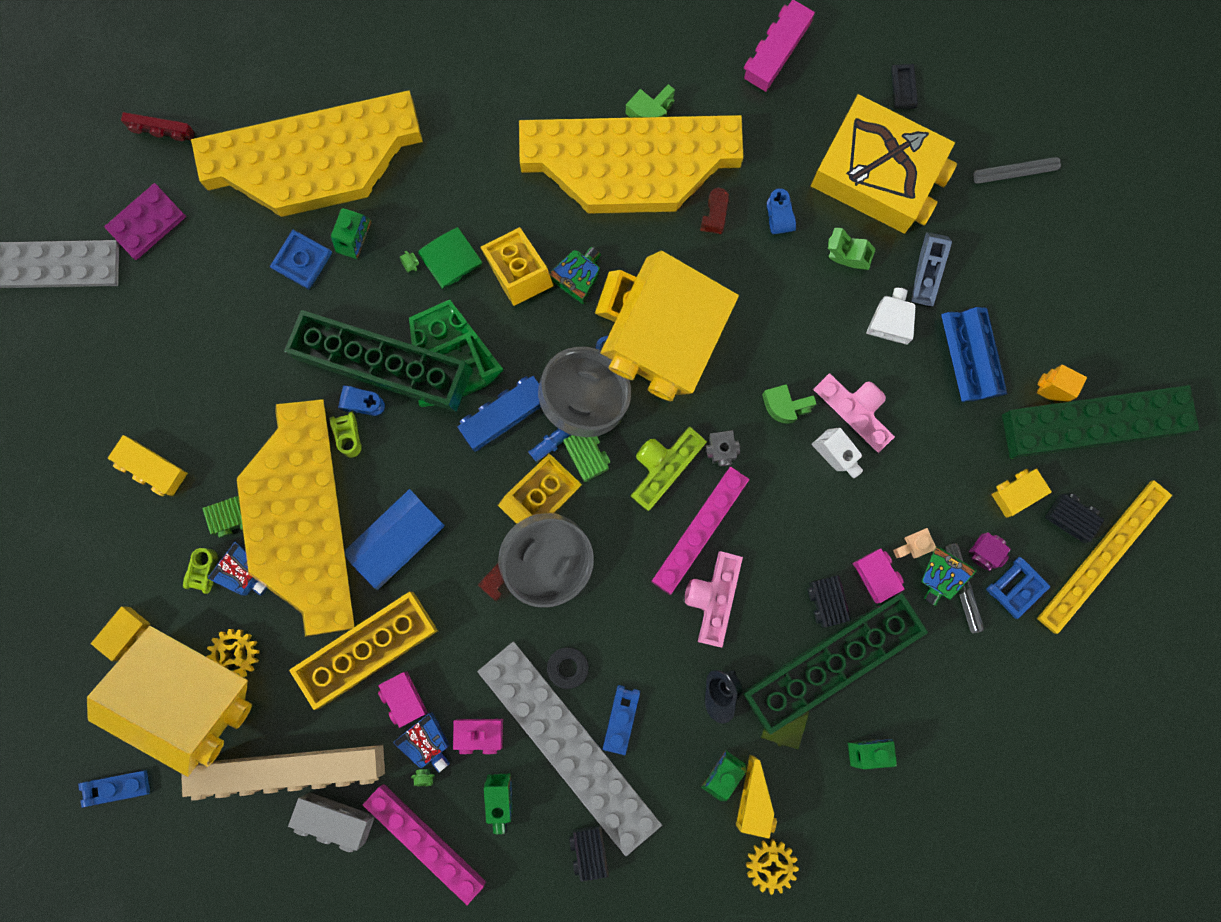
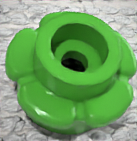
[400,251,419,273]
[411,769,435,786]

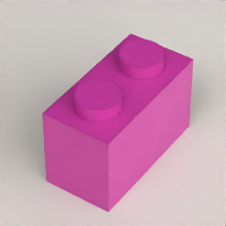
[853,549,904,603]
[378,671,428,728]

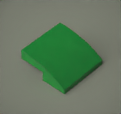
[418,227,482,289]

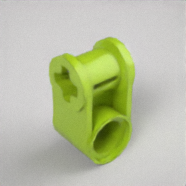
[330,411,361,458]
[183,548,219,594]

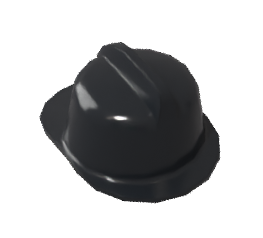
[705,670,742,723]

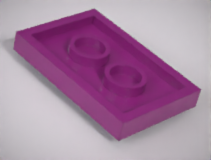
[104,183,186,260]

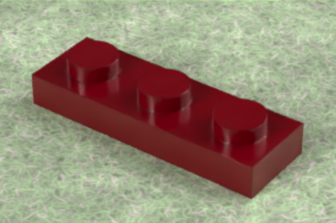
[121,112,195,141]

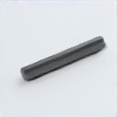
[973,157,1061,184]
[945,543,984,633]

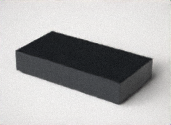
[891,64,918,109]

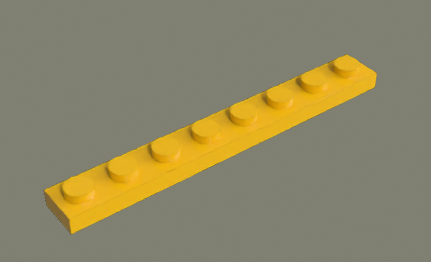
[1037,480,1172,634]

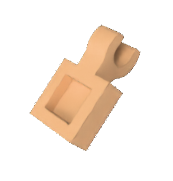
[893,528,936,558]

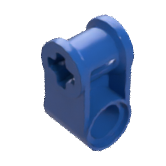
[767,189,796,235]
[338,386,385,416]

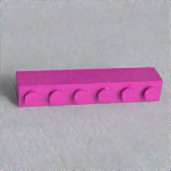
[651,467,749,595]
[363,784,486,905]

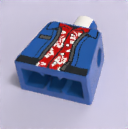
[208,542,268,596]
[393,712,450,773]

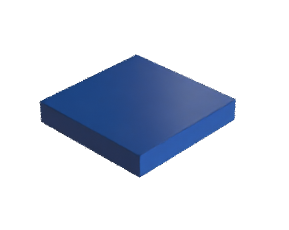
[270,229,332,290]

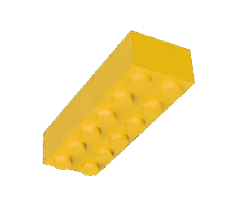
[289,592,438,710]

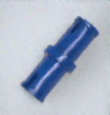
[528,428,572,463]

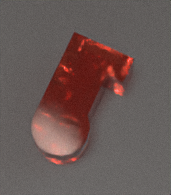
[700,188,729,234]
[478,563,505,602]

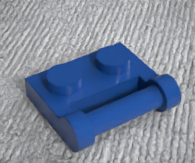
[986,557,1050,619]

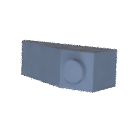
[911,232,952,306]

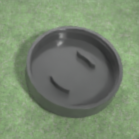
[538,347,631,437]
[498,513,594,607]

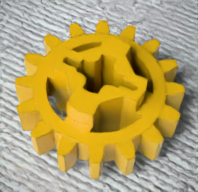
[206,629,260,677]
[746,839,799,895]

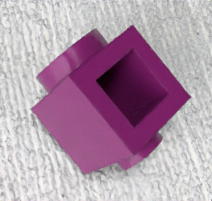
[968,532,1010,571]

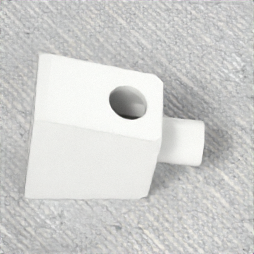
[866,288,915,345]
[812,428,864,478]

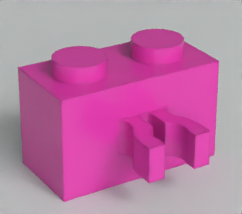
[453,719,503,754]

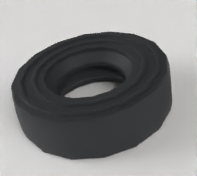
[547,647,589,689]

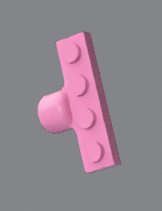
[813,373,895,453]
[685,552,743,648]

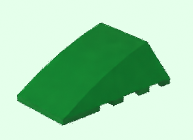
[409,300,503,407]

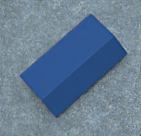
[941,307,1007,401]
[344,489,444,590]

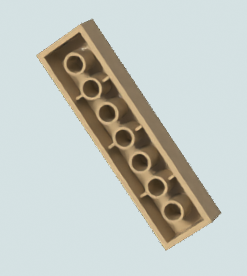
[181,745,385,800]

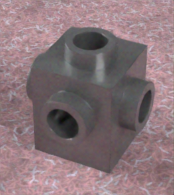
[706,430,740,466]

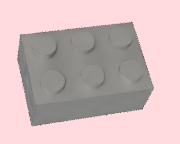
[288,792,375,852]

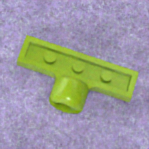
[631,427,707,511]

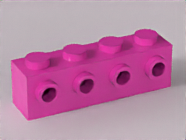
[744,0,815,92]

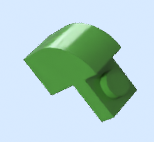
[626,84,675,118]
[828,228,875,270]
[762,384,816,424]

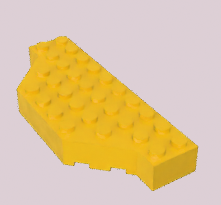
[191,90,423,217]
[519,115,743,213]
[237,400,354,637]

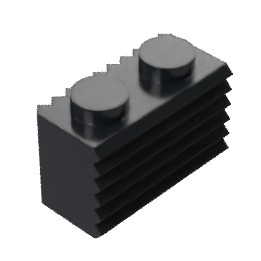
[1045,493,1105,543]
[807,575,852,628]
[569,825,609,882]

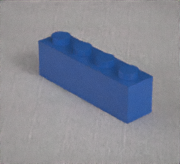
[457,376,541,452]

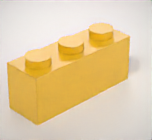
[108,435,188,497]

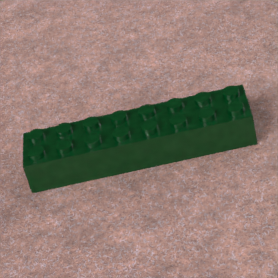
[284,310,473,412]
[1002,385,1199,459]
[742,593,928,735]

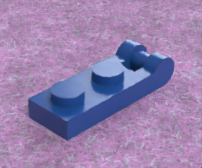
[603,685,640,755]
[78,770,150,807]

